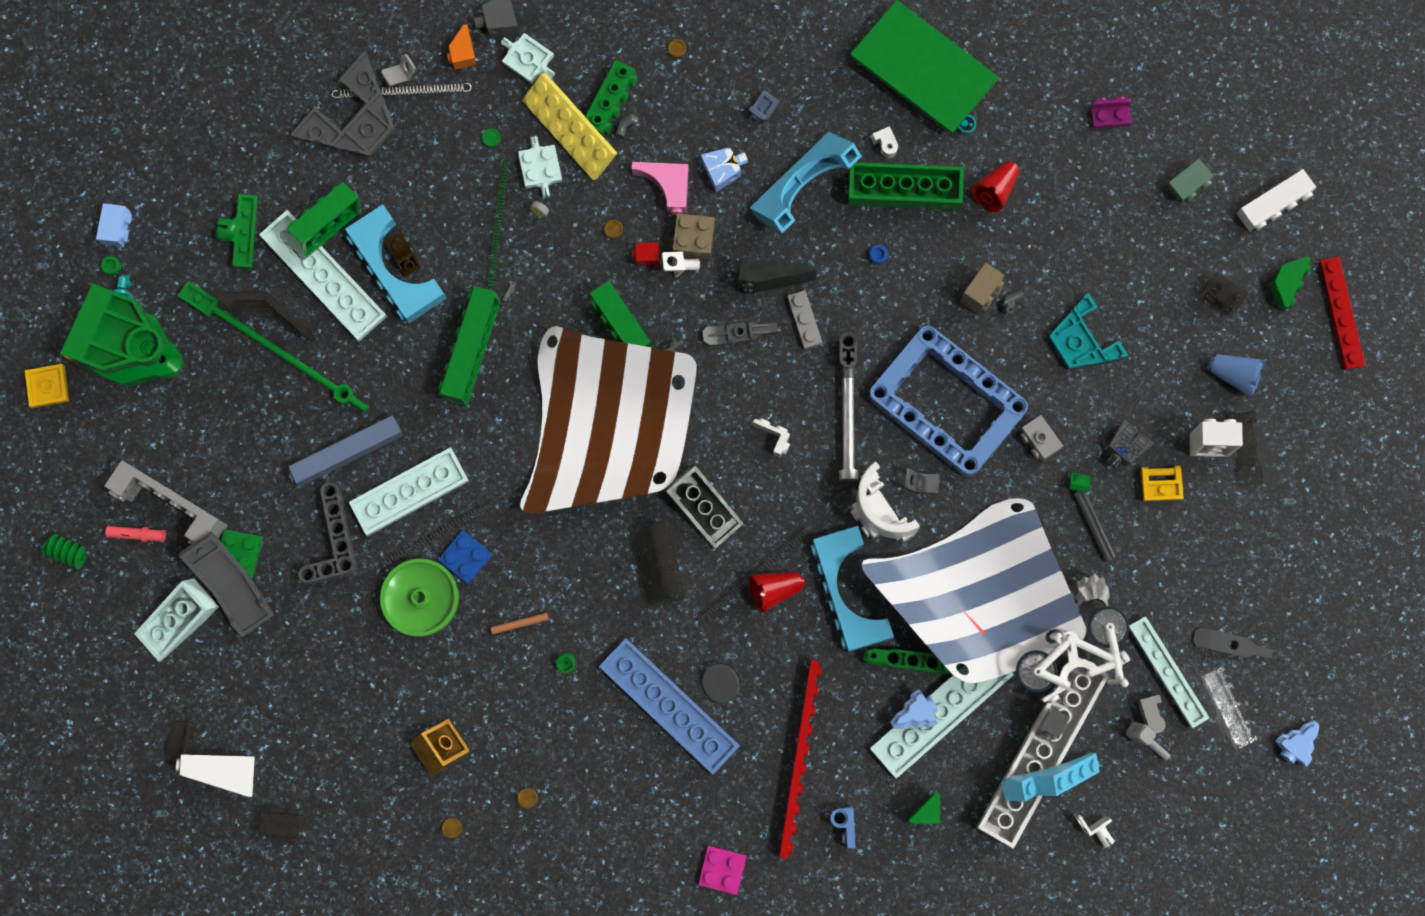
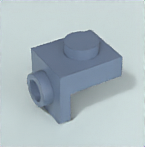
[749,91,780,121]

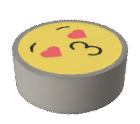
[530,201,549,218]

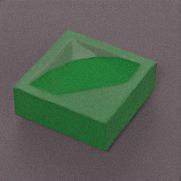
[1069,472,1090,493]

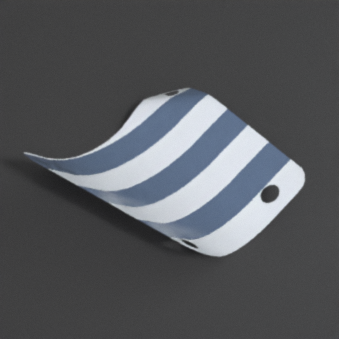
[862,498,1086,683]

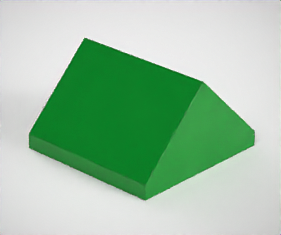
[906,792,940,824]

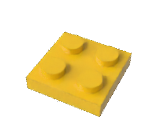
[25,364,69,408]

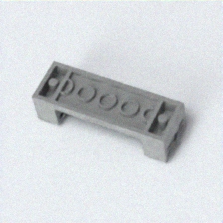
[105,460,228,545]

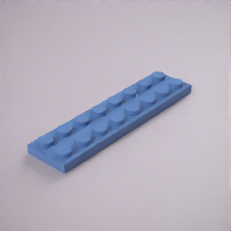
[599,638,740,775]

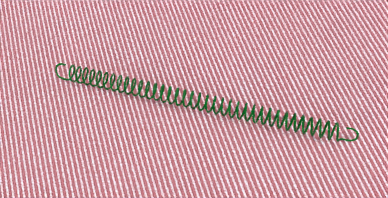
[486,158,510,291]

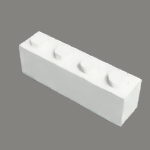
[1237,169,1316,232]

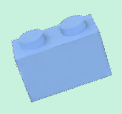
[96,203,132,247]

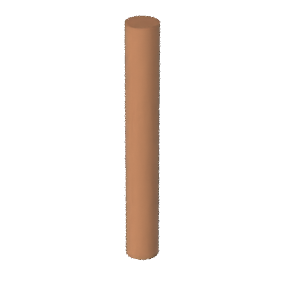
[491,613,549,635]

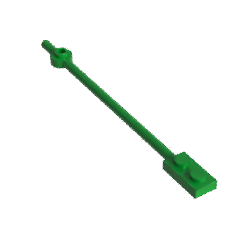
[177,281,369,413]

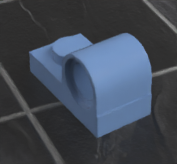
[830,808,855,848]

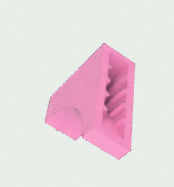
[632,162,689,215]

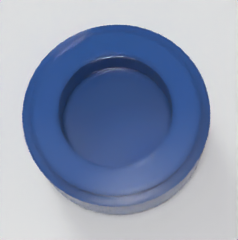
[869,245,888,265]

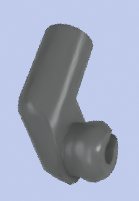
[615,114,639,138]
[1002,289,1024,314]

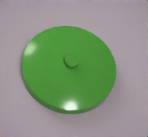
[380,559,459,637]

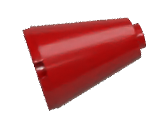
[971,161,1020,212]
[749,572,805,613]

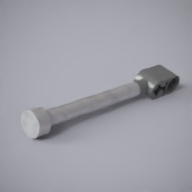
[839,332,858,482]

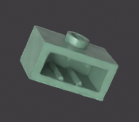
[1168,159,1213,203]

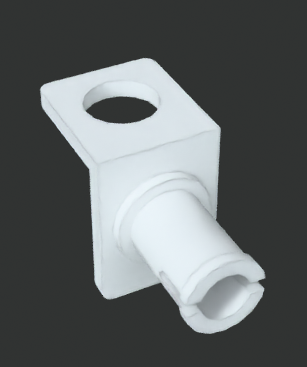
[662,252,700,277]
[1073,813,1115,848]

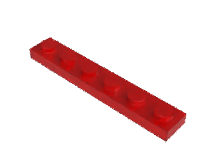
[1319,257,1366,370]

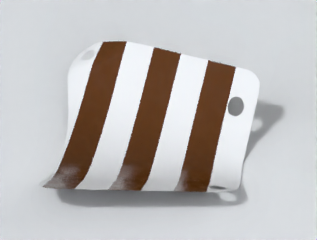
[520,326,697,513]

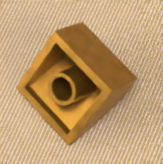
[410,719,470,776]

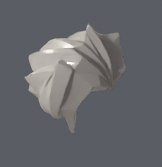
[1068,572,1110,611]

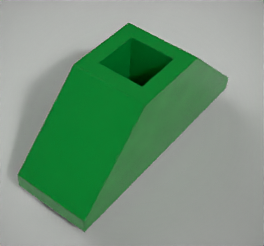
[1270,257,1311,313]

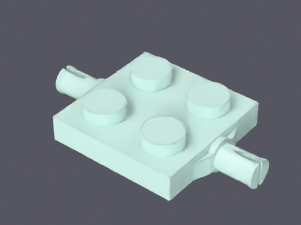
[501,33,555,84]
[518,136,562,198]

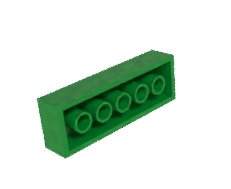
[848,162,964,210]
[439,286,501,408]

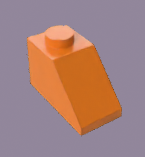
[447,24,477,70]

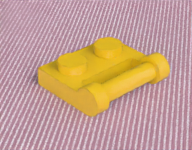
[1140,466,1184,501]

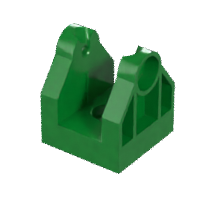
[60,284,184,387]

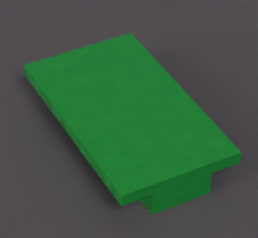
[850,0,999,135]

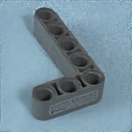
[298,482,357,585]

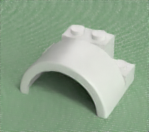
[851,461,920,543]

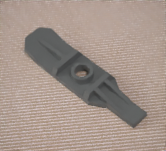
[702,321,778,346]
[1193,628,1273,659]

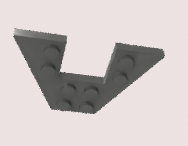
[290,52,395,157]

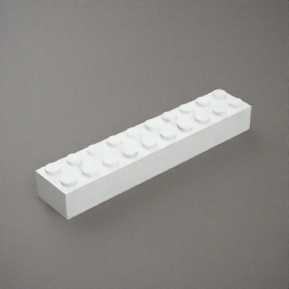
[976,657,1109,849]

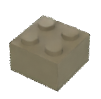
[673,213,715,260]
[960,263,1005,315]

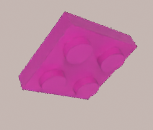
[698,846,747,895]

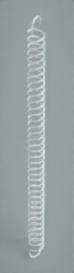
[332,83,471,98]

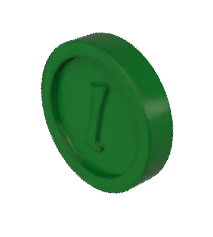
[482,129,501,147]

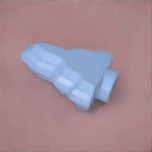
[890,689,938,729]
[1275,720,1319,767]

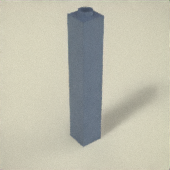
[288,415,404,487]

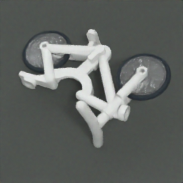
[1016,606,1130,704]

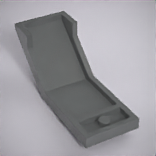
[179,531,274,637]

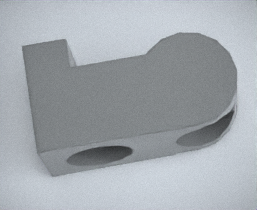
[1137,695,1166,733]

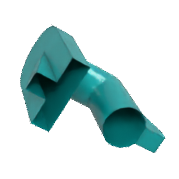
[113,275,133,299]

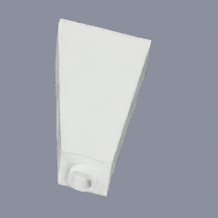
[176,755,254,797]

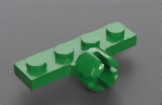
[216,194,258,269]

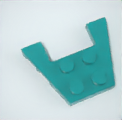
[1049,293,1128,369]

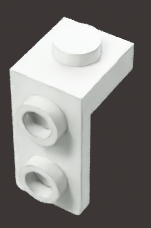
[753,418,790,458]

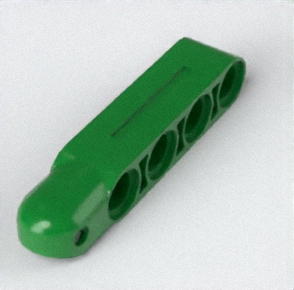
[863,649,961,675]

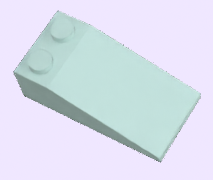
[134,579,219,662]

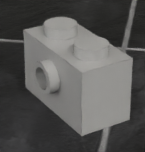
[1020,415,1063,462]

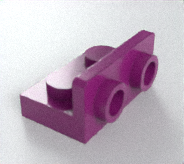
[1091,97,1131,129]

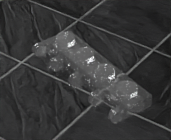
[1201,667,1258,750]

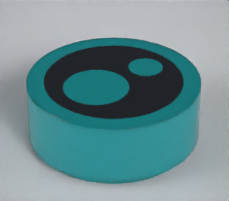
[958,115,976,134]

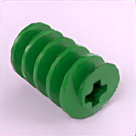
[41,533,87,570]

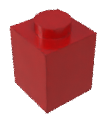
[632,242,659,266]

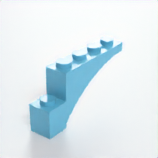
[1002,753,1099,802]

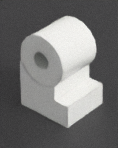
[871,126,898,158]

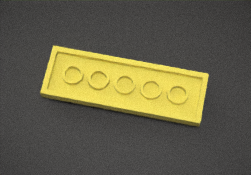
[522,73,617,180]

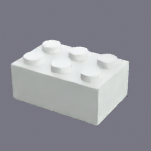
[1190,419,1243,457]

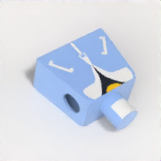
[701,148,748,192]

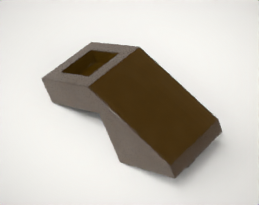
[383,229,421,276]

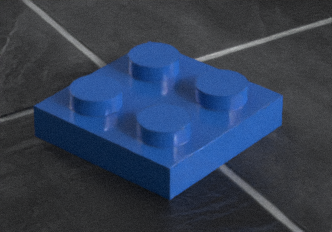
[438,530,493,585]

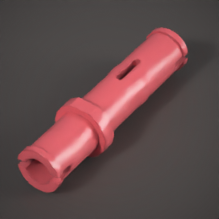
[106,525,166,542]

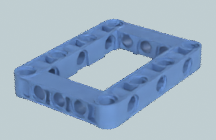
[869,326,1028,477]

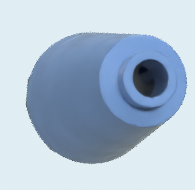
[1208,354,1265,397]

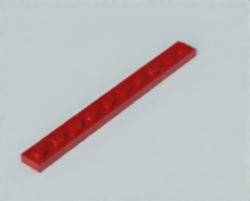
[779,660,822,859]

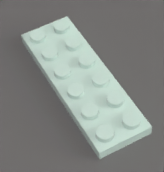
[349,447,469,536]

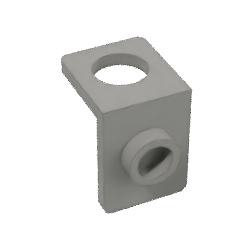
[381,54,416,86]

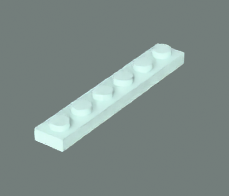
[1129,616,1209,729]

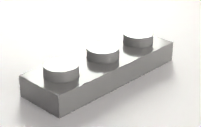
[787,291,822,350]

